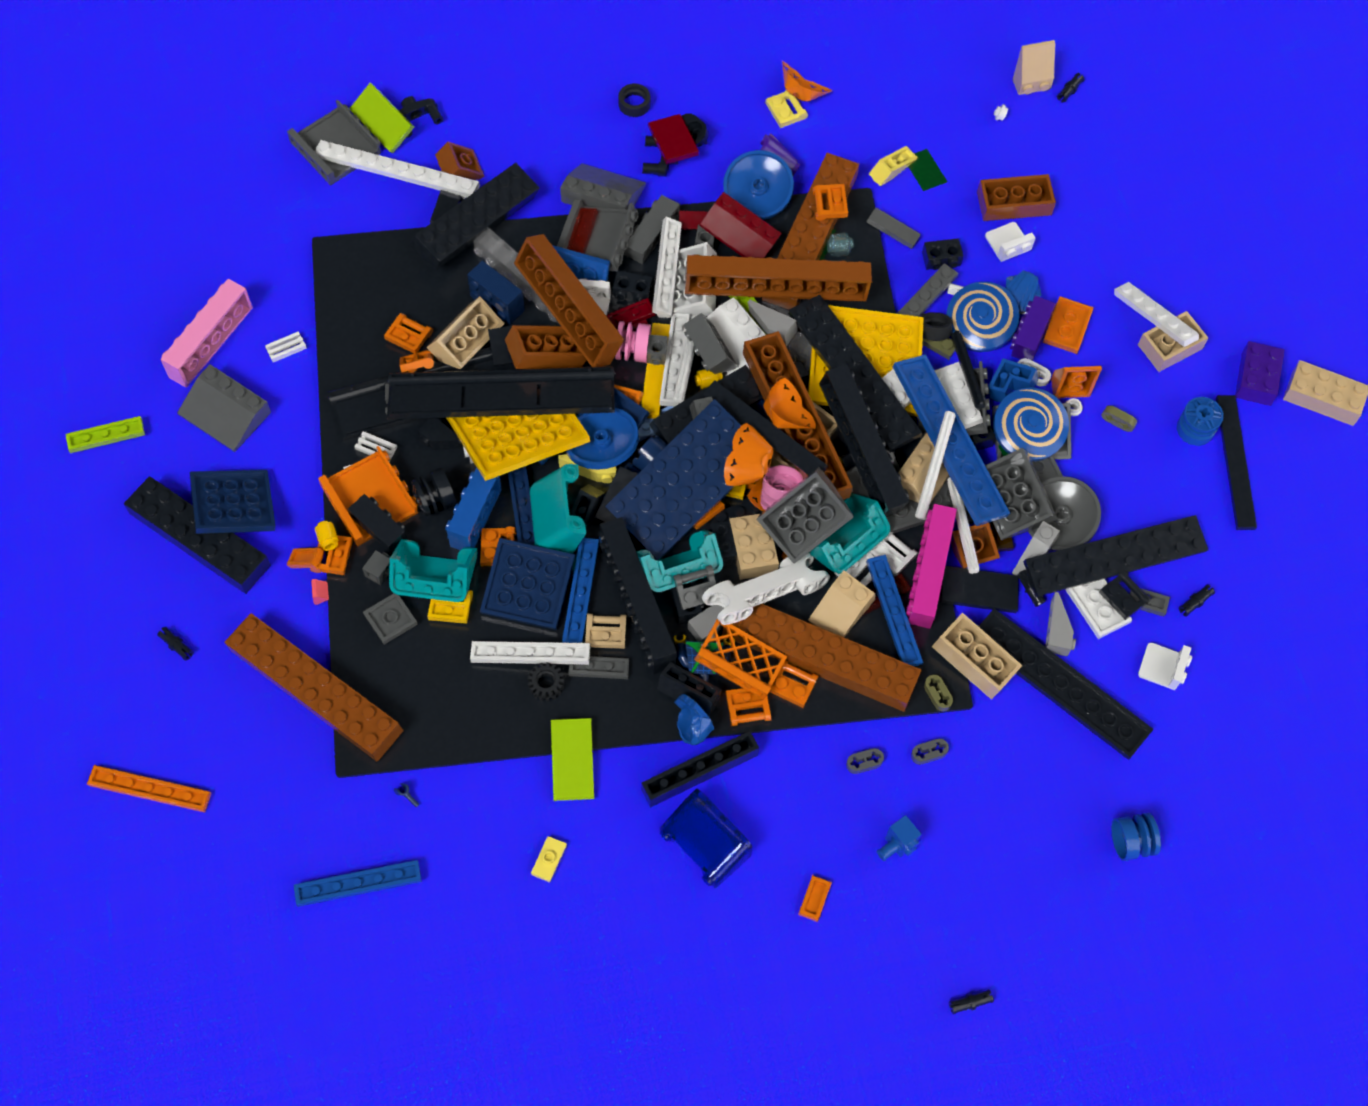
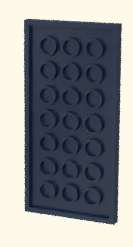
[605,399,747,560]

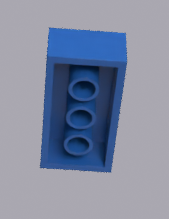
[445,467,501,550]

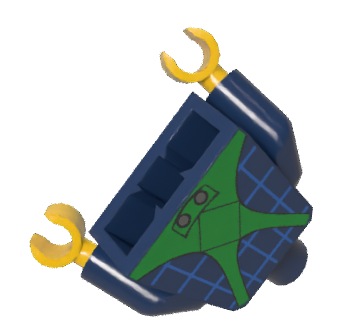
[674,634,735,683]

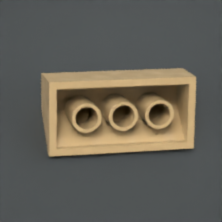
[427,297,505,369]
[898,433,949,503]

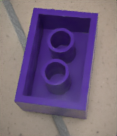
[1010,296,1056,361]
[1235,341,1285,406]

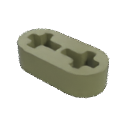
[1101,405,1137,432]
[924,675,953,712]

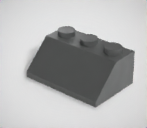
[683,313,738,374]

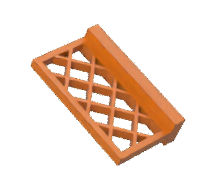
[694,619,787,699]

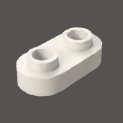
[1017,358,1051,386]

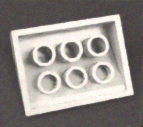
[657,242,717,318]
[707,297,766,377]

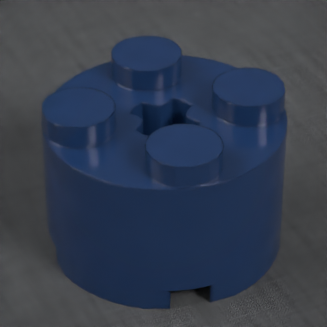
[633,435,668,471]

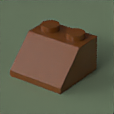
[435,142,484,180]
[950,523,1000,569]

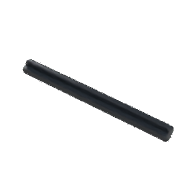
[951,330,986,410]

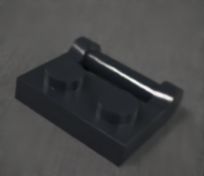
[1099,570,1152,621]

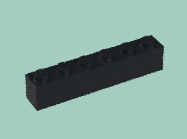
[641,731,759,807]

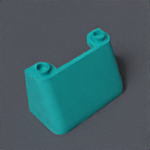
[530,464,586,554]
[809,493,890,574]
[636,529,723,592]
[389,539,477,602]

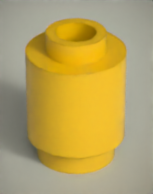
[694,369,723,389]
[314,521,339,551]

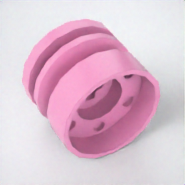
[615,321,651,363]
[760,465,803,510]

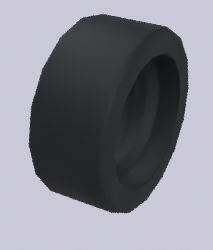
[618,83,650,117]
[920,312,953,341]

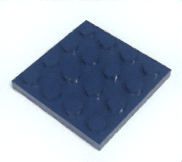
[189,470,276,534]
[480,538,575,630]

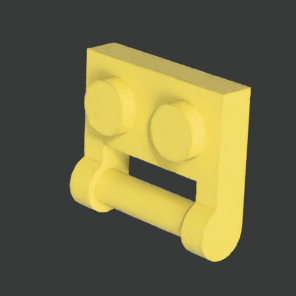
[765,91,808,128]

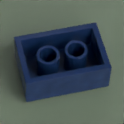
[467,261,525,324]

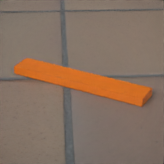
[87,765,212,813]

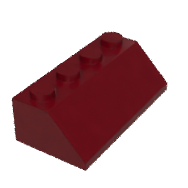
[699,192,781,258]

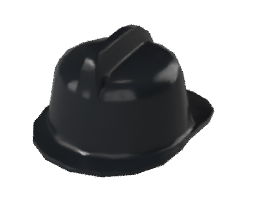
[681,113,708,147]

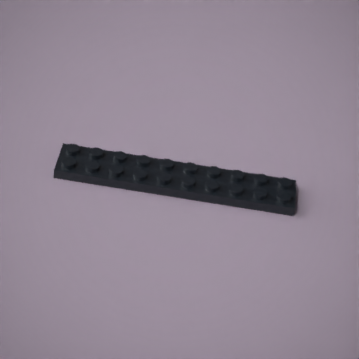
[788,294,922,453]
[1023,515,1209,598]
[978,608,1153,760]

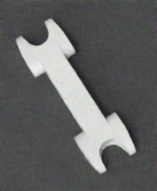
[702,553,830,625]

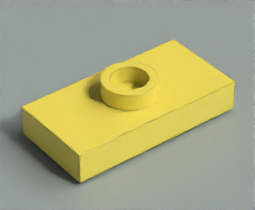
[531,836,567,883]

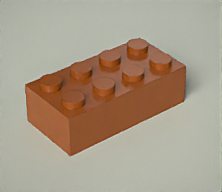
[977,174,1056,221]
[505,325,586,369]

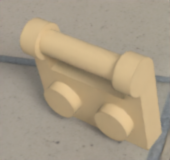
[585,613,626,649]

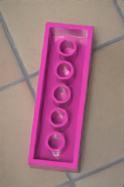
[906,504,957,629]

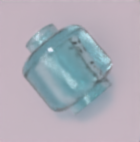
[827,232,854,257]

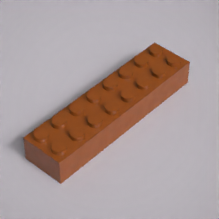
[514,234,624,367]

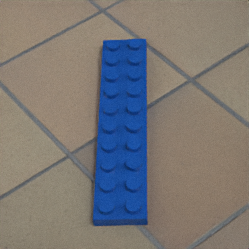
[892,355,1010,526]

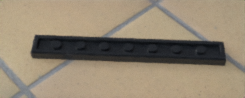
[703,380,828,475]
[1216,395,1257,530]

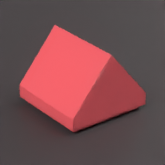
[311,579,329,605]

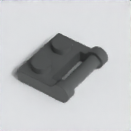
[673,565,716,610]

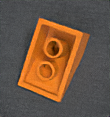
[1051,366,1102,398]

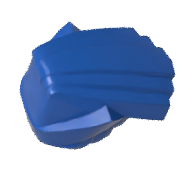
[1005,270,1041,313]
[674,694,714,745]

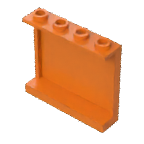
[318,446,418,547]

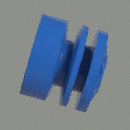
[1176,397,1223,446]
[1111,813,1161,861]

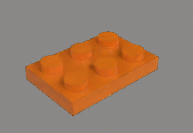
[1042,296,1093,354]

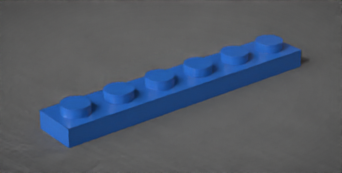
[562,538,599,643]
[866,554,923,667]
[294,860,422,907]

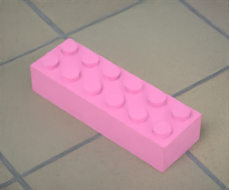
[160,279,253,388]

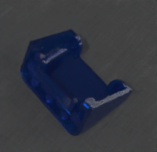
[659,788,753,889]

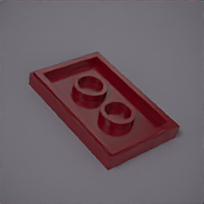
[648,114,699,164]

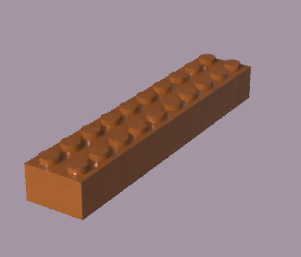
[762,153,859,310]
[685,254,872,302]
[743,331,853,500]
[722,604,921,712]
[224,613,403,762]

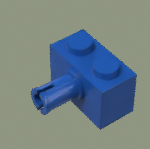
[876,815,922,861]

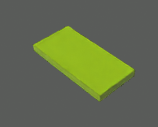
[349,83,414,153]
[551,718,594,801]

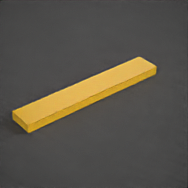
[641,323,670,419]

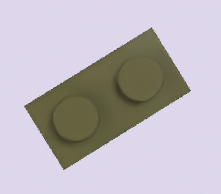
[922,338,956,360]

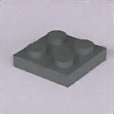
[363,593,418,645]

